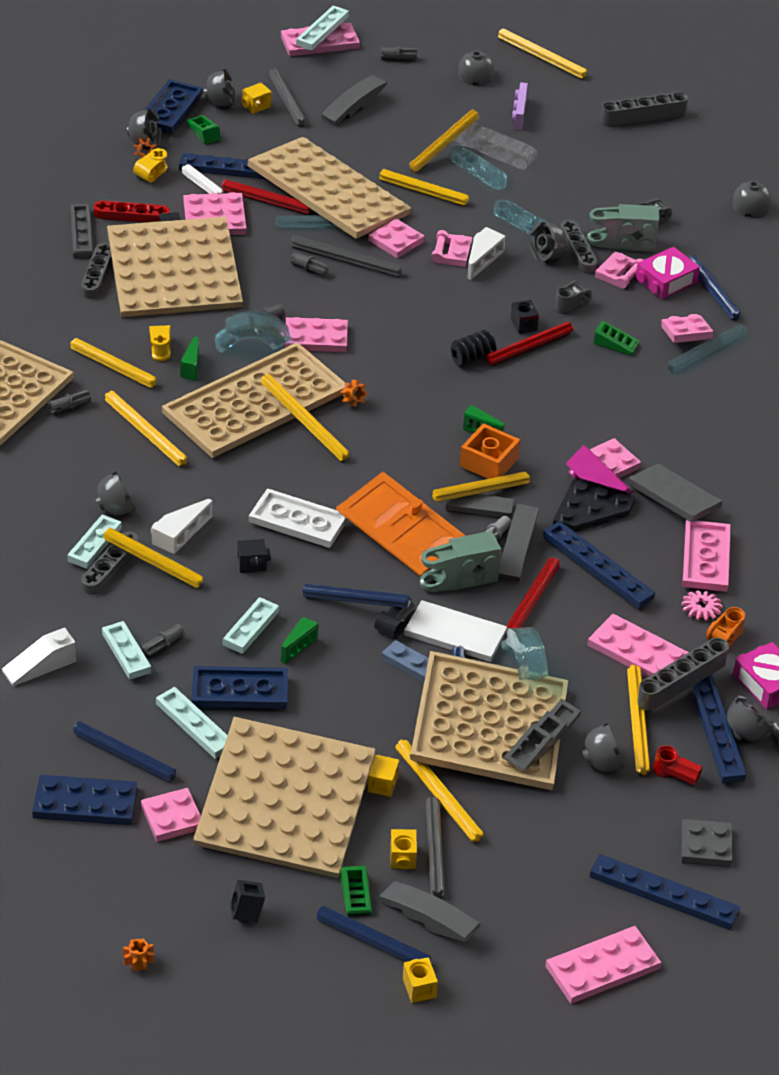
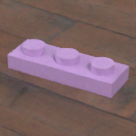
[512,82,528,130]

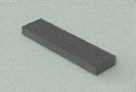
[70,204,93,258]

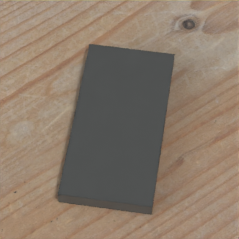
[628,463,722,522]

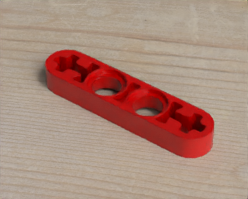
[94,201,170,223]

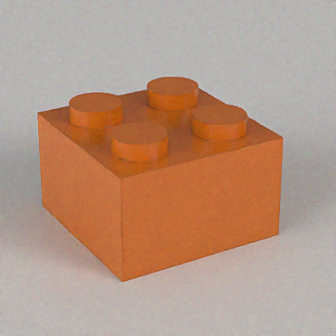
[460,423,520,479]

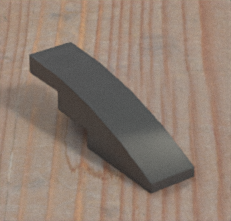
[321,75,387,126]
[499,504,539,581]
[504,698,581,772]
[380,881,481,942]

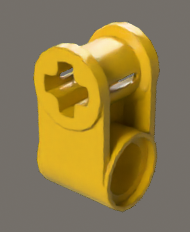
[133,148,168,183]
[149,325,171,361]

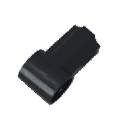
[374,599,416,639]

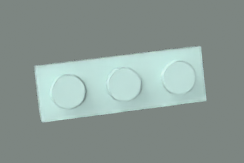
[67,515,121,569]
[223,597,279,654]
[102,621,151,680]

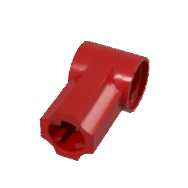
[653,745,703,785]

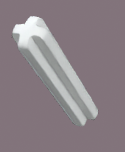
[182,164,224,194]

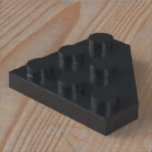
[553,479,636,532]

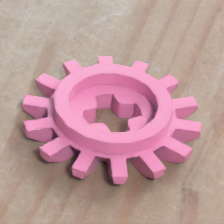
[681,590,723,621]

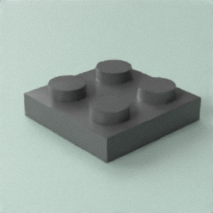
[681,819,732,867]

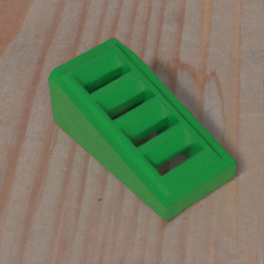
[187,115,221,145]
[594,321,639,355]
[180,336,199,381]
[463,405,505,433]
[281,617,319,664]
[340,866,372,915]

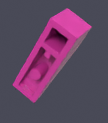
[566,445,633,495]

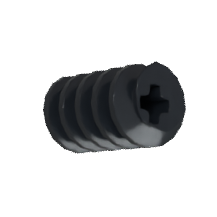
[450,329,497,366]

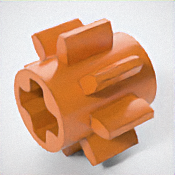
[133,138,156,159]
[340,380,368,407]
[123,938,155,971]

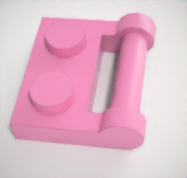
[431,230,472,267]
[595,251,643,289]

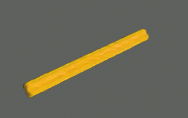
[498,29,587,79]
[261,373,349,461]
[105,391,187,466]
[627,665,650,775]
[395,739,483,842]

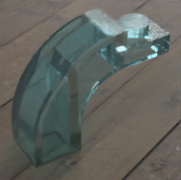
[214,311,290,353]
[501,627,548,680]

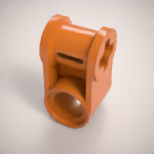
[706,607,745,648]

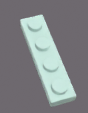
[296,6,349,51]
[156,687,228,759]

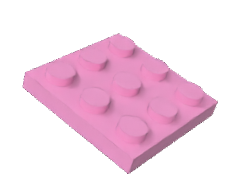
[183,192,246,235]

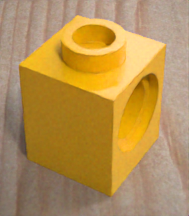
[241,83,271,114]
[368,755,399,797]
[390,829,417,869]
[403,957,438,1003]

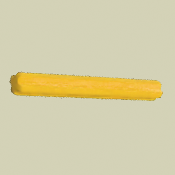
[409,109,479,172]
[379,169,469,206]
[70,338,157,388]
[432,472,530,502]
[103,528,203,588]

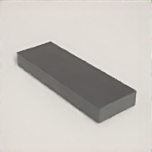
[445,494,514,519]

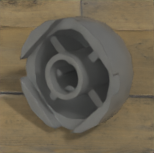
[458,51,494,85]
[204,69,236,108]
[127,109,162,148]
[732,181,771,218]
[529,222,567,262]
[96,471,136,516]
[727,695,775,741]
[582,723,625,773]

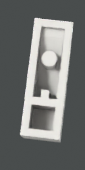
[467,227,506,280]
[151,499,212,554]
[2,627,76,686]

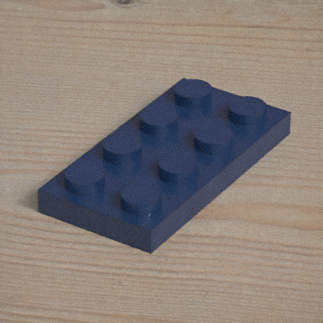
[144,79,203,133]
[192,666,288,709]
[32,775,138,825]

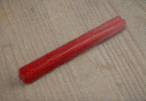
[222,179,312,214]
[486,322,574,365]
[507,557,560,635]

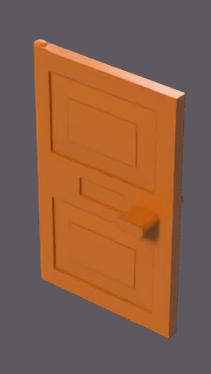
[336,472,466,577]

